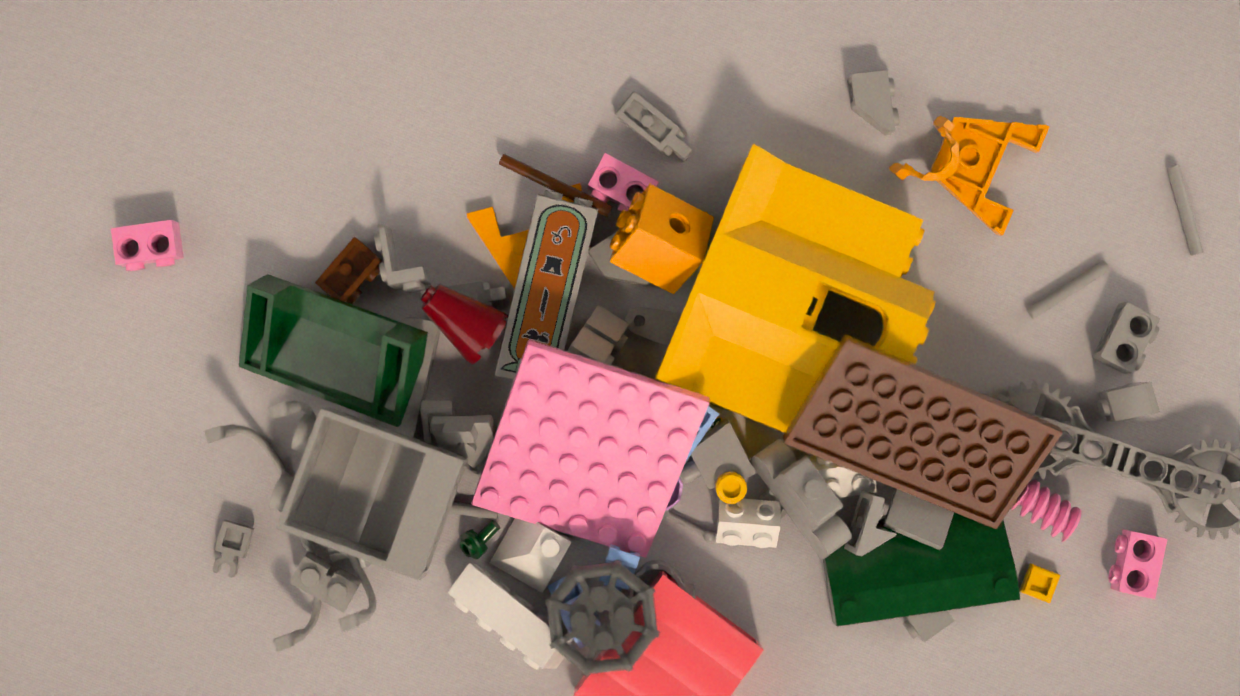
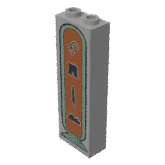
[495,190,598,380]

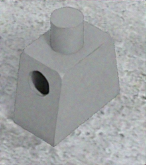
[680,418,756,489]

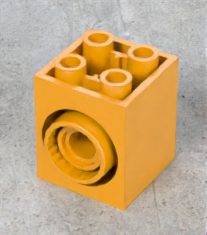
[609,184,714,294]

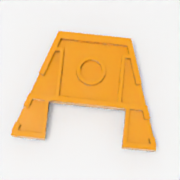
[930,117,1049,236]
[466,183,582,289]

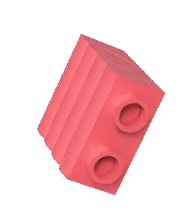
[573,570,764,696]

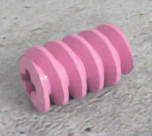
[1011,479,1081,542]

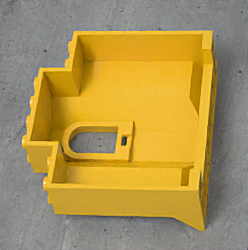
[654,144,936,433]

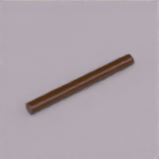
[499,154,613,217]

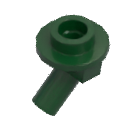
[460,520,500,559]

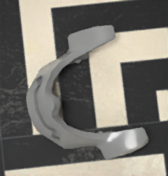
[627,560,696,606]

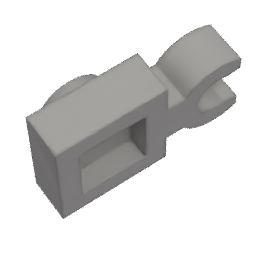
[213,520,255,578]

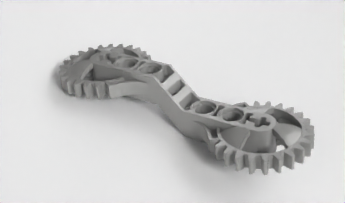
[997,381,1240,539]

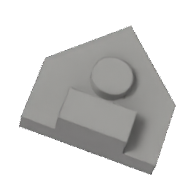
[430,415,496,468]

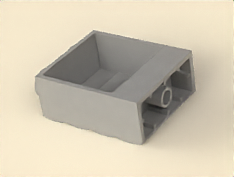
[269,408,469,581]

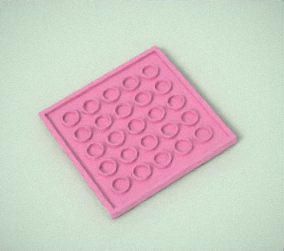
[471,340,709,558]

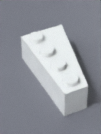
[447,563,576,670]

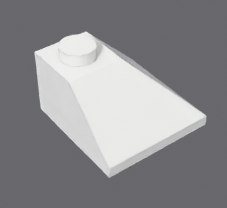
[490,518,573,593]

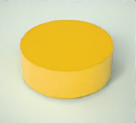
[715,471,747,504]

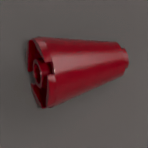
[420,284,508,364]

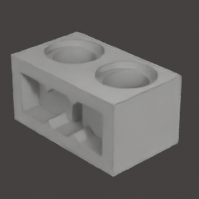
[1092,302,1160,374]

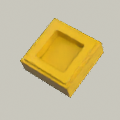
[1019,563,1061,603]

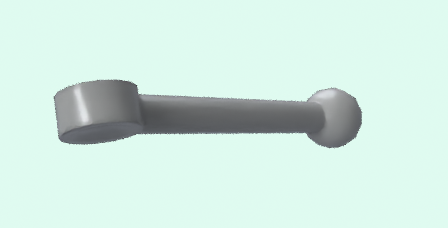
[663,510,715,542]

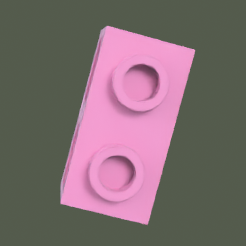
[588,153,659,212]
[111,220,184,271]
[1108,529,1167,599]

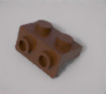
[315,236,383,305]

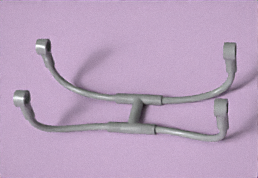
[204,400,377,651]

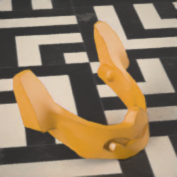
[889,116,959,181]

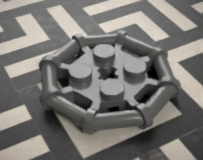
[545,560,660,677]

